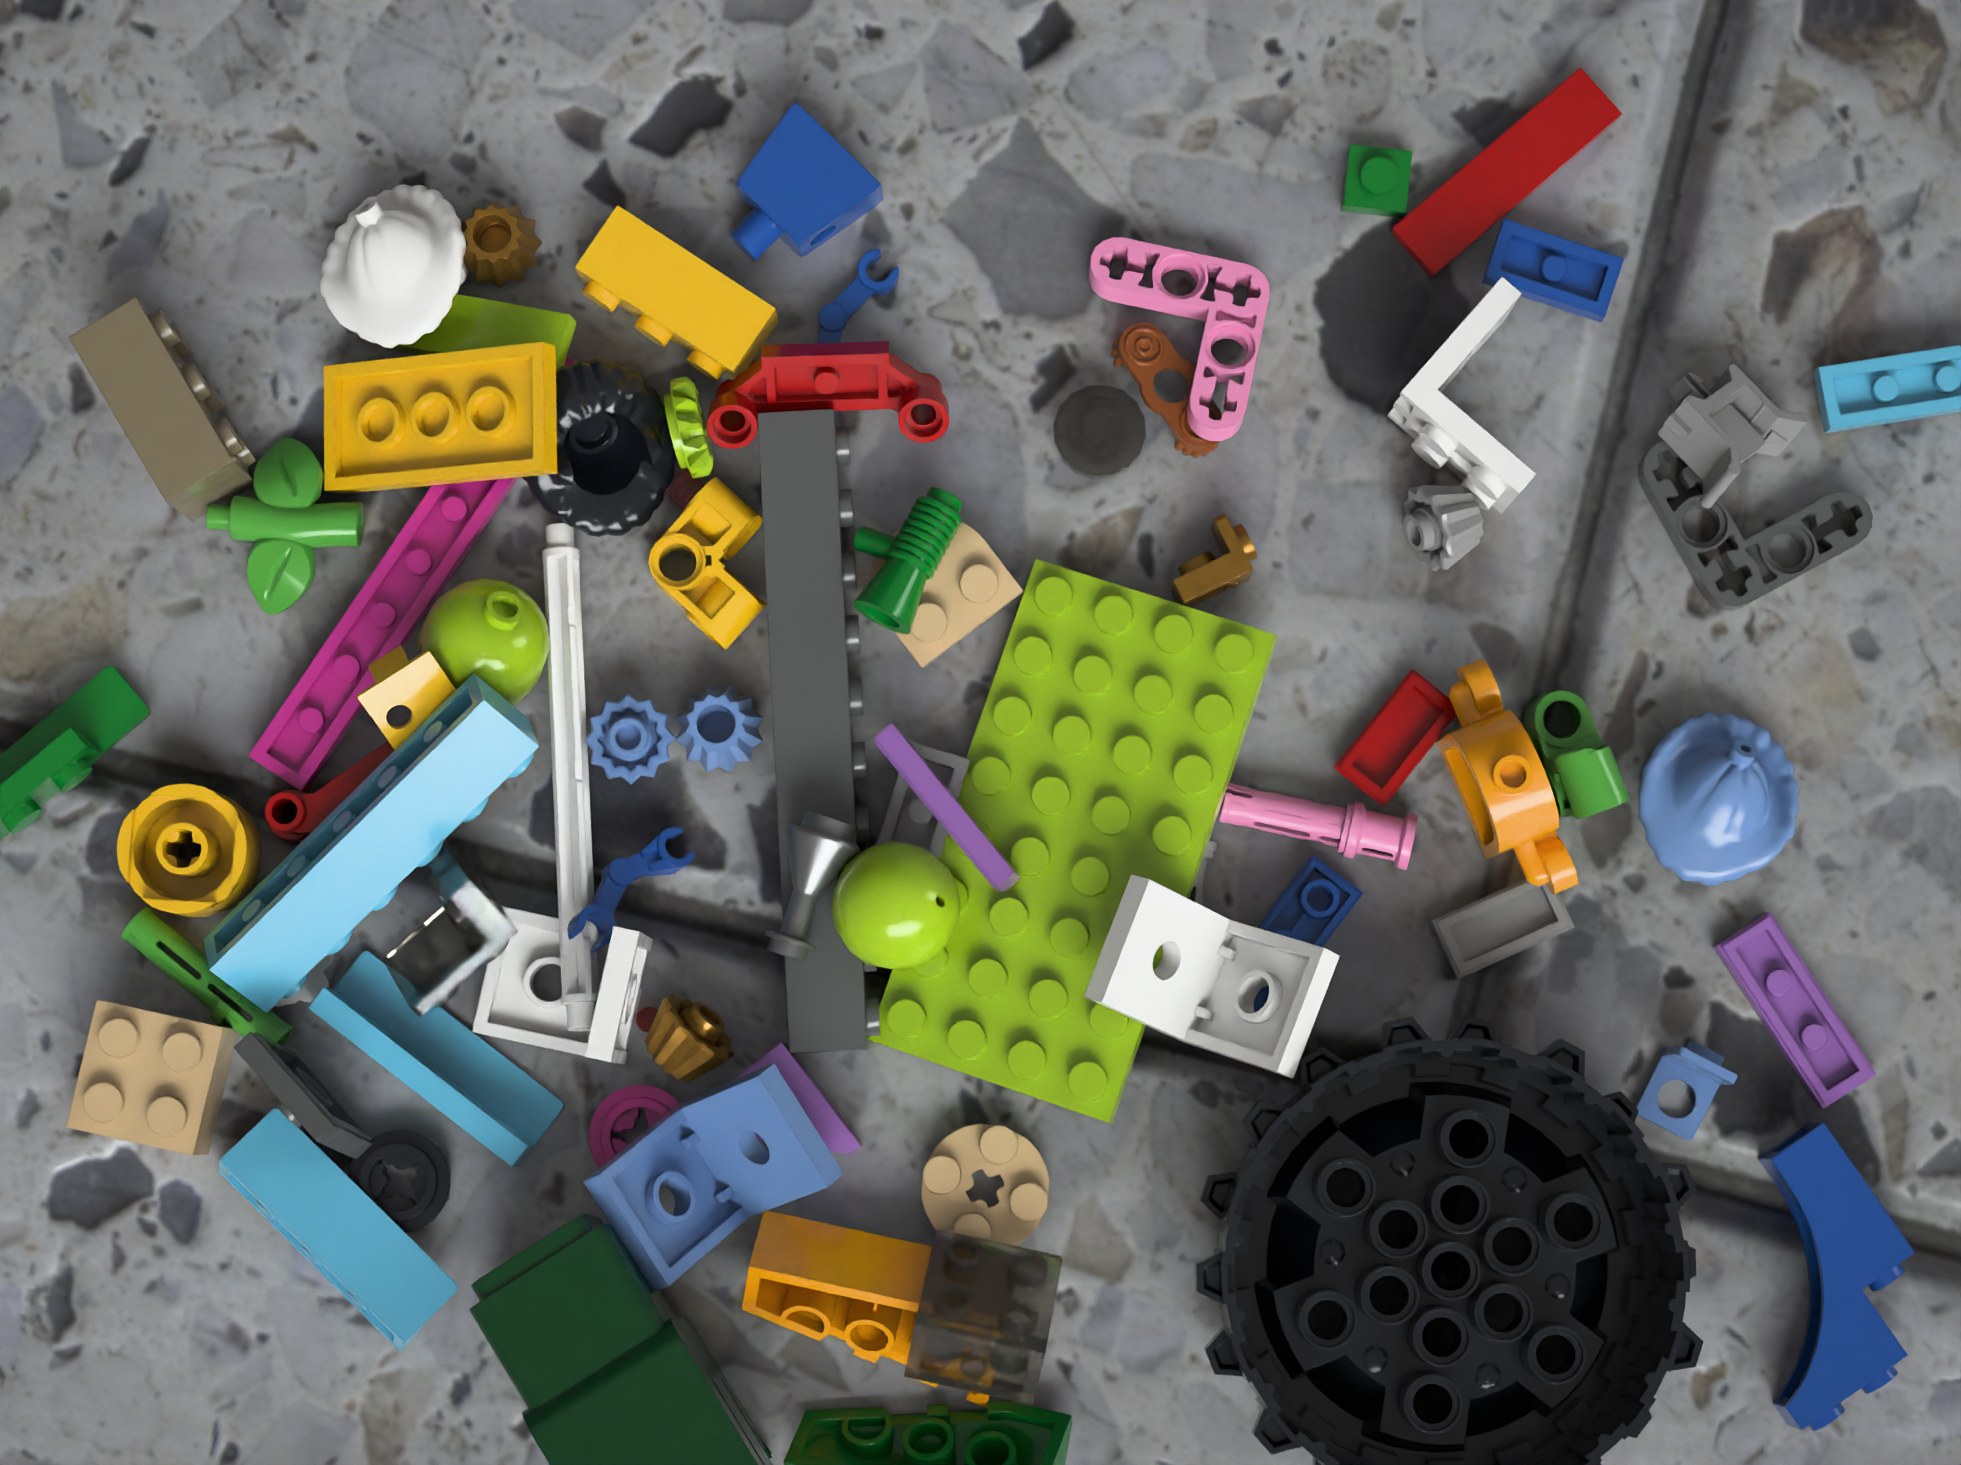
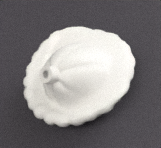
[320,184,467,348]

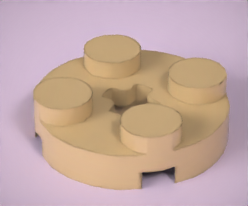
[921,1124,1050,1253]

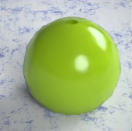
[831,841,961,971]

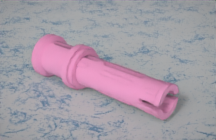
[1219,782,1418,871]

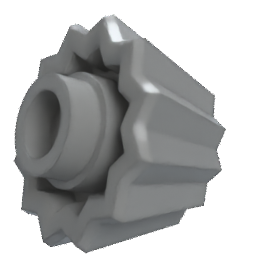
[1403,485,1484,571]

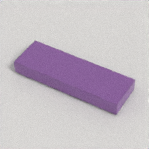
[874,723,1021,892]
[1712,911,1876,1109]

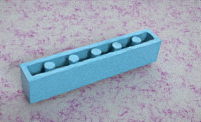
[203,673,539,1013]

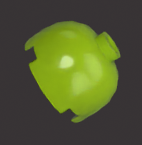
[417,578,550,705]

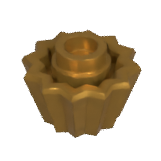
[461,200,542,288]
[645,994,735,1083]

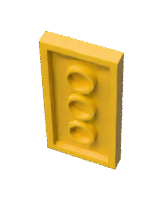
[324,342,557,494]

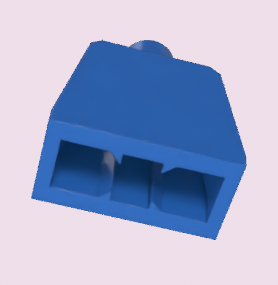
[729,102,883,261]

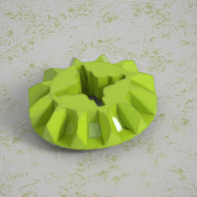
[664,376,714,479]

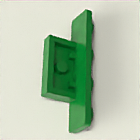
[0,666,151,840]

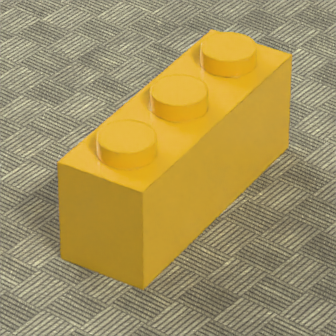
[575,205,779,381]

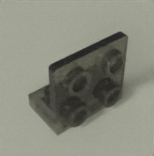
[383,839,518,1017]
[904,1229,1063,1405]

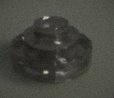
[1053,384,1146,480]

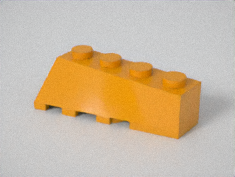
[742,1210,1018,1408]

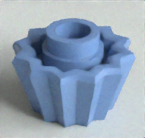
[675,685,763,772]
[584,694,675,784]

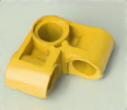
[648,477,767,651]

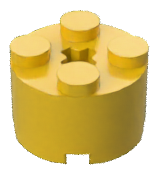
[117,784,261,917]

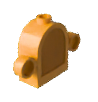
[1437,658,1578,894]

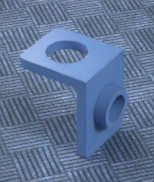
[1635,1041,1738,1140]

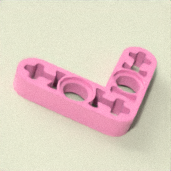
[1088,237,1270,441]

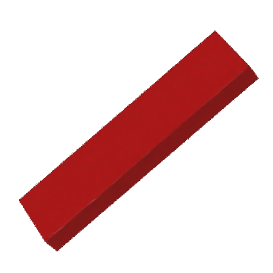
[1390,67,1622,279]

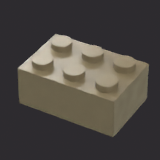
[68,297,257,522]

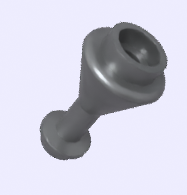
[765,811,860,962]

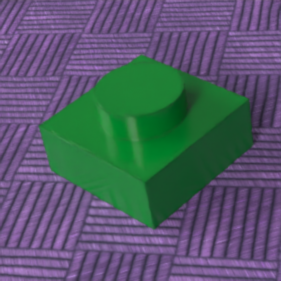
[1341,144,1412,218]

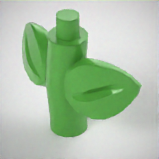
[206,437,365,615]

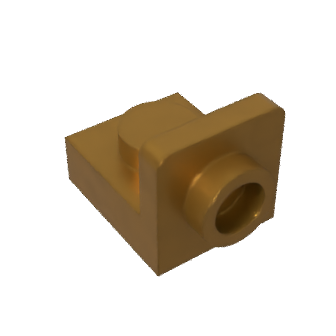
[1171,513,1257,608]

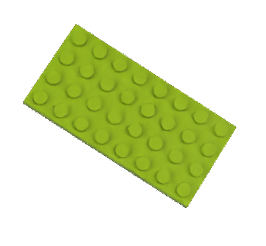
[868,559,1278,1124]

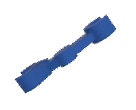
[817,249,899,343]
[567,827,695,953]

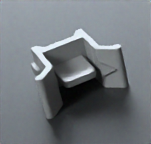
[1657,363,1810,508]

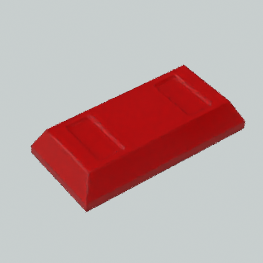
[1333,669,1456,807]

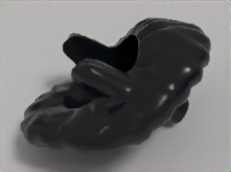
[522,358,676,537]

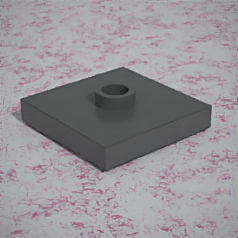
[233,1032,373,1159]

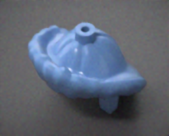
[1638,712,1799,886]

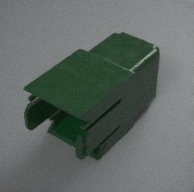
[469,1214,773,1465]

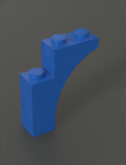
[1758,1122,1915,1431]

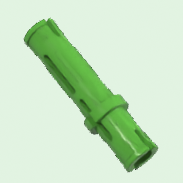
[121,907,295,1046]

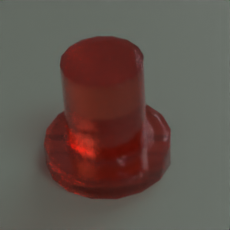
[636,1007,658,1032]

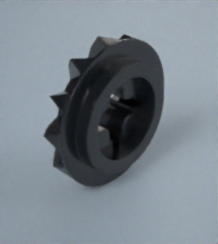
[348,1130,452,1233]

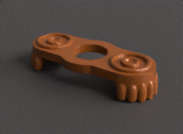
[1111,323,1222,458]

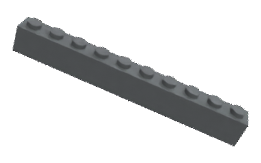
[757,409,881,1054]

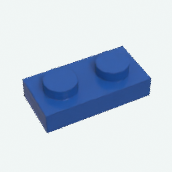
[1481,219,1624,322]

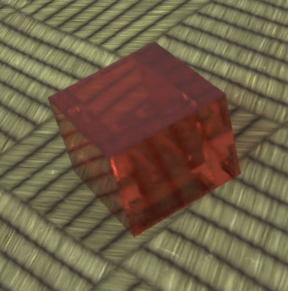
[666,468,706,510]

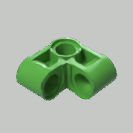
[1523,690,1630,819]

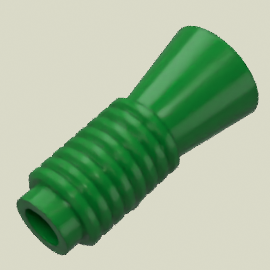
[853,487,963,634]

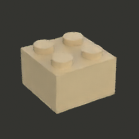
[66,1000,238,1155]

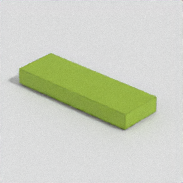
[387,294,577,370]

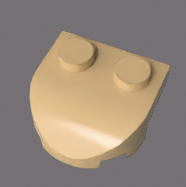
[870,523,1023,670]

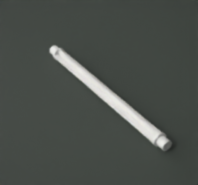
[542,523,599,1031]

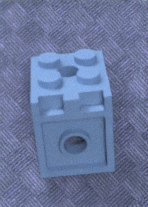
[583,1063,844,1292]

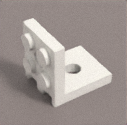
[1387,277,1536,514]
[1084,874,1340,1079]
[472,906,653,1065]

